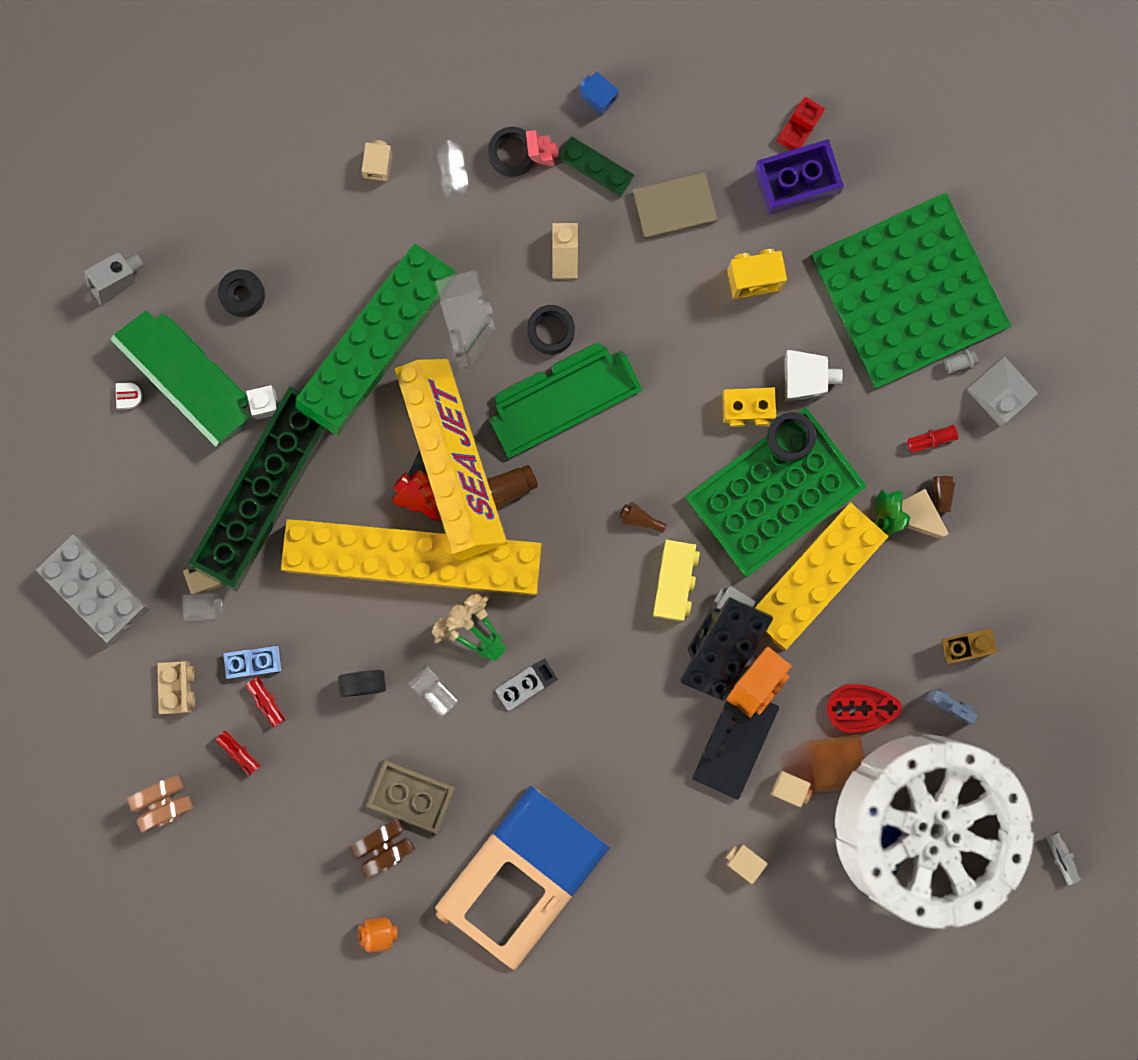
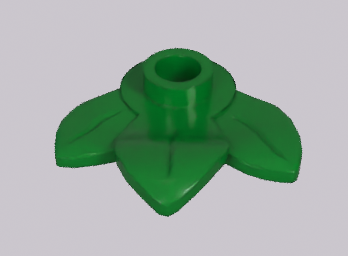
[875,490,911,536]

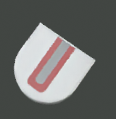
[116,383,143,410]

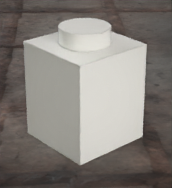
[246,385,278,420]

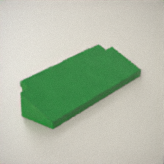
[110,310,251,447]
[487,343,643,459]

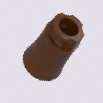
[487,465,538,510]

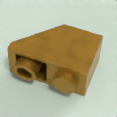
[941,628,998,664]

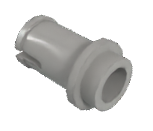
[944,349,978,374]

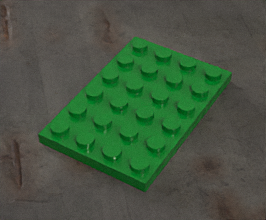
[685,407,868,578]

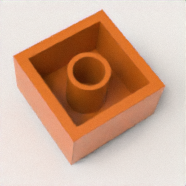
[726,646,792,718]

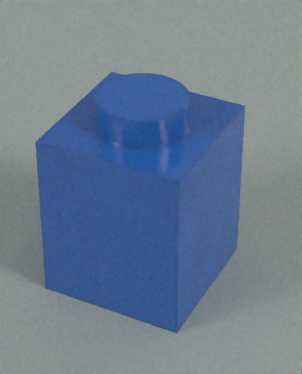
[580,71,619,116]

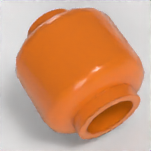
[358,917,398,952]

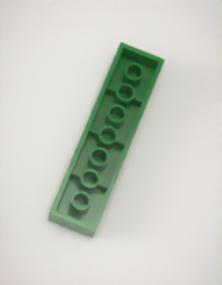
[296,243,456,436]

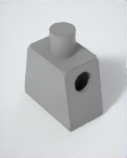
[84,253,144,306]

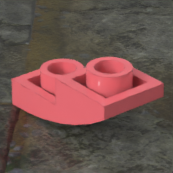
[526,130,558,166]

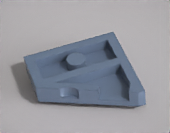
[924,689,978,725]

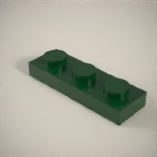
[558,136,635,197]

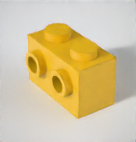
[722,387,776,427]

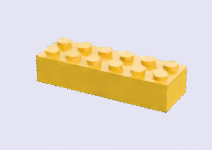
[754,502,889,651]

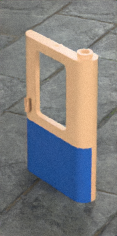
[435,785,610,970]

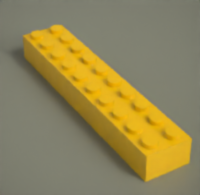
[281,519,542,596]

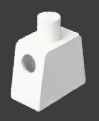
[785,350,843,402]

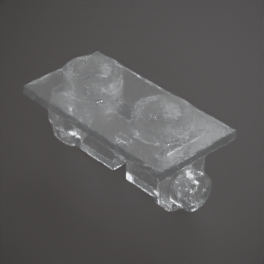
[437,141,469,197]

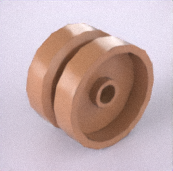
[127,775,194,833]

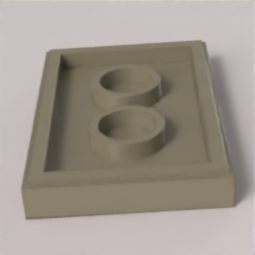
[632,172,717,239]
[366,759,456,835]

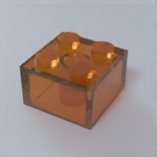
[806,734,864,792]

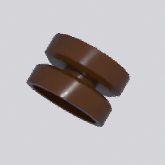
[348,818,416,879]

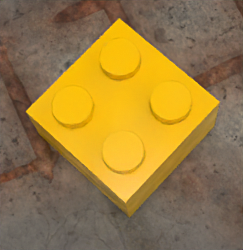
[727,249,787,299]

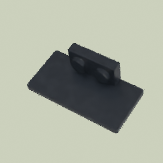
[680,597,773,701]
[692,686,779,800]

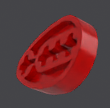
[826,684,902,733]

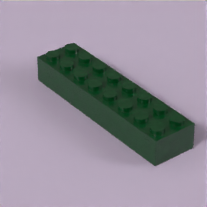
[188,386,328,593]

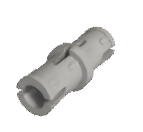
[1045,831,1082,885]

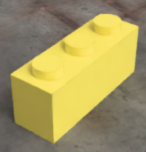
[653,540,700,622]

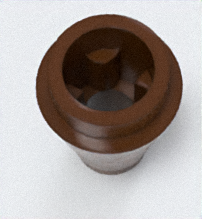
[930,476,956,512]

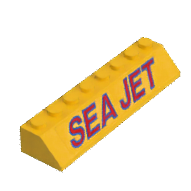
[394,359,508,561]

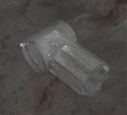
[407,664,458,717]

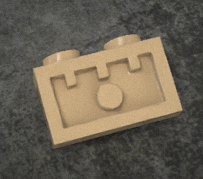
[157,661,195,714]

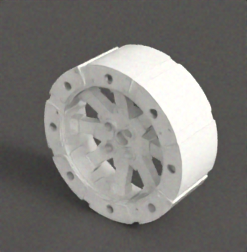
[835,735,1033,928]

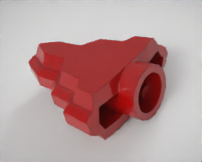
[391,470,442,522]

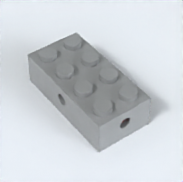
[36,534,149,644]

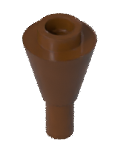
[619,501,667,533]

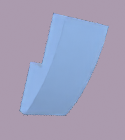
[223,646,282,679]

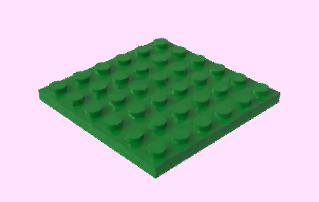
[810,192,1012,390]

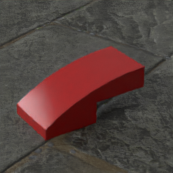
[776,96,826,150]

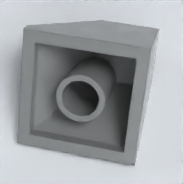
[966,356,1038,427]

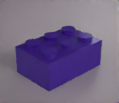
[754,139,844,215]

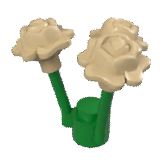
[432,593,507,662]

